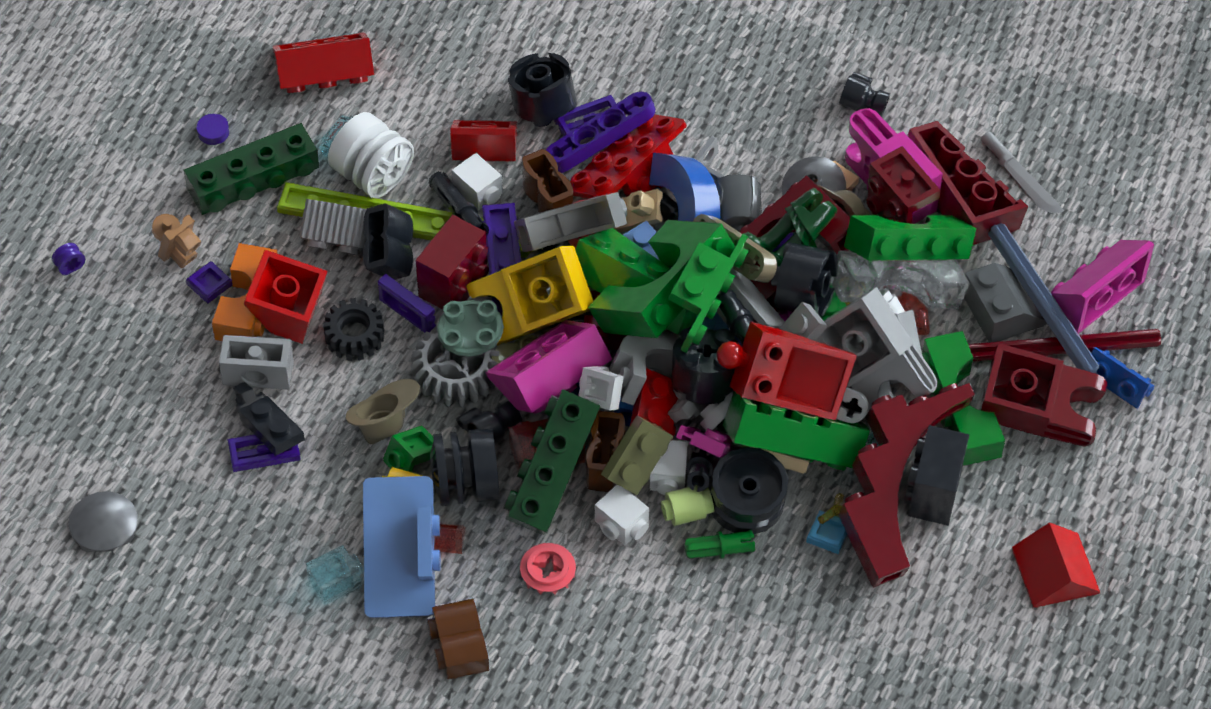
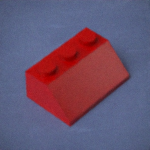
[272,32,375,93]

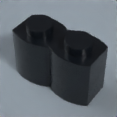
[363,203,413,280]

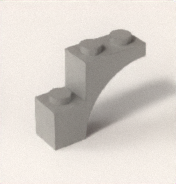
[514,192,627,252]

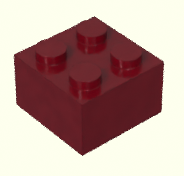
[415,215,489,310]

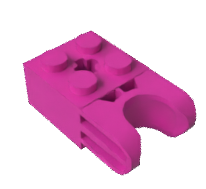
[845,108,943,224]

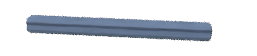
[988,223,1099,373]

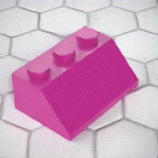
[1051,240,1154,334]
[485,320,612,414]

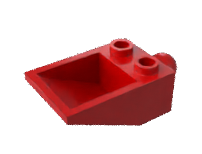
[717,322,857,421]

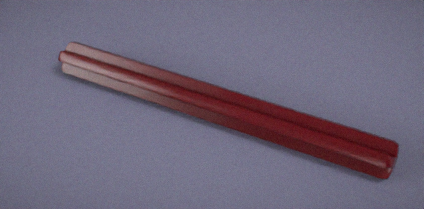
[968,329,1161,362]

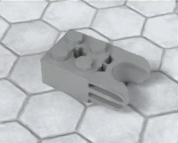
[817,287,937,411]

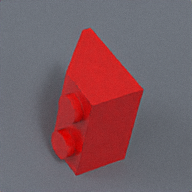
[244,250,328,344]

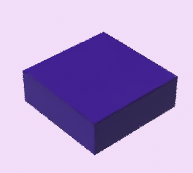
[186,261,233,304]

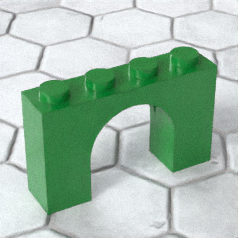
[588,220,735,338]

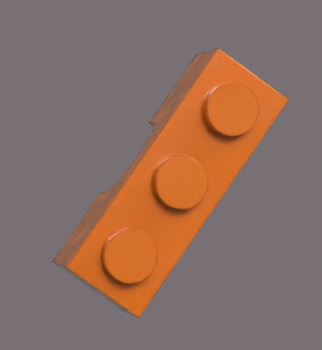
[212,243,278,341]

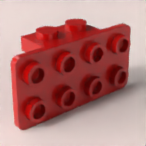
[570,114,687,199]

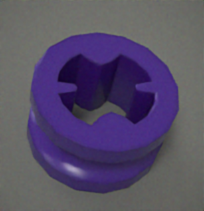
[52,243,86,275]

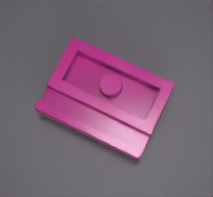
[676,425,740,458]

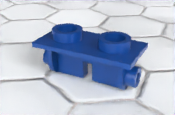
[1091,347,1155,409]

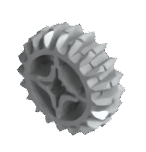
[411,325,499,408]

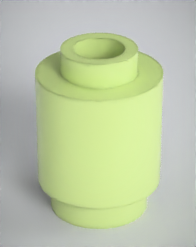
[661,485,714,526]

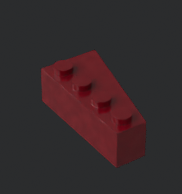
[907,121,1028,245]

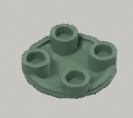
[437,300,504,357]

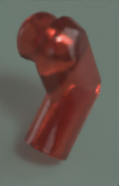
[897,292,930,335]

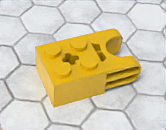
[466,246,593,346]

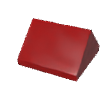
[450,120,517,161]
[1012,522,1100,608]

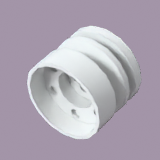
[328,112,414,198]

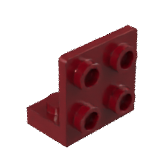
[866,146,941,224]

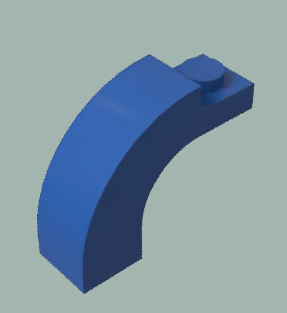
[649,153,720,222]

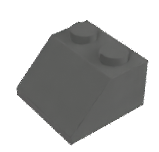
[961,263,1048,342]

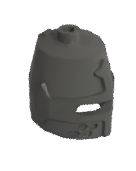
[714,174,762,232]

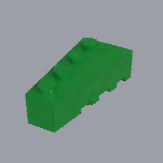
[576,228,697,335]
[723,391,870,471]

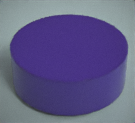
[197,114,229,145]

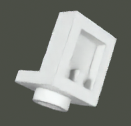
[579,366,624,410]

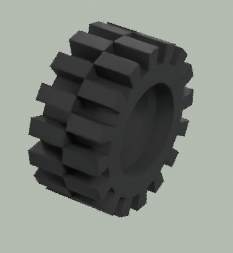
[323,298,385,361]

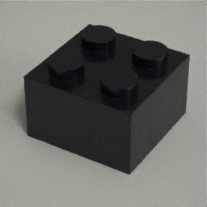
[904,425,969,526]

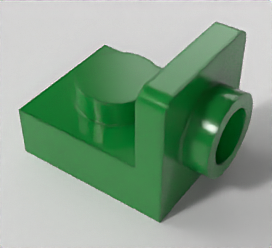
[383,425,433,472]

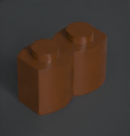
[522,149,573,213]
[586,411,625,492]
[427,599,489,679]

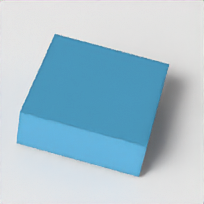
[806,510,847,554]

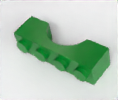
[844,215,977,261]
[922,331,1005,466]

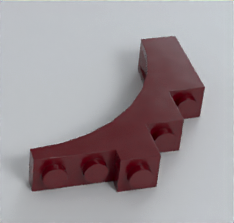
[838,383,975,588]

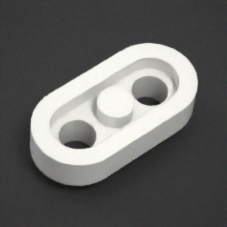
[700,392,732,430]

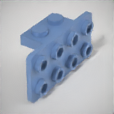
[363,476,441,618]

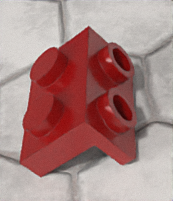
[630,368,678,440]

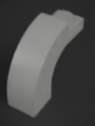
[609,331,680,405]

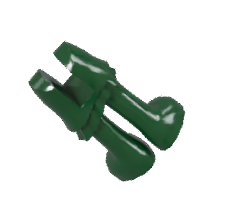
[743,188,838,266]

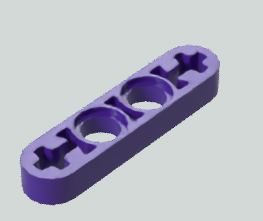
[546,91,656,173]

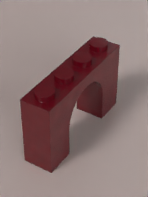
[739,175,850,312]

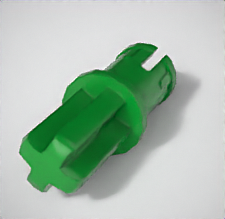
[684,530,755,559]

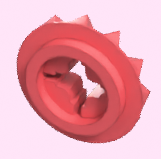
[520,543,576,595]

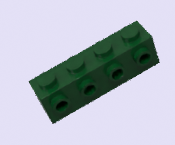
[183,123,320,215]
[503,389,600,535]

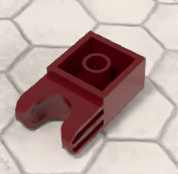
[979,343,1107,447]

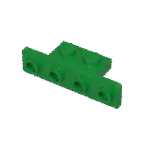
[668,234,749,353]

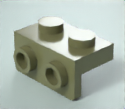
[601,415,673,495]

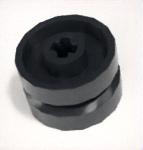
[710,447,788,534]

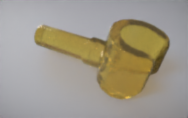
[818,493,844,524]

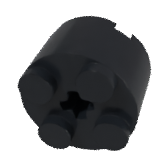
[508,53,577,127]
[771,242,838,316]
[671,327,739,404]

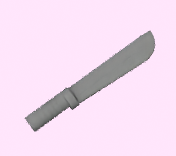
[981,131,1064,213]

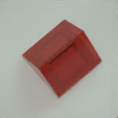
[434,523,466,554]

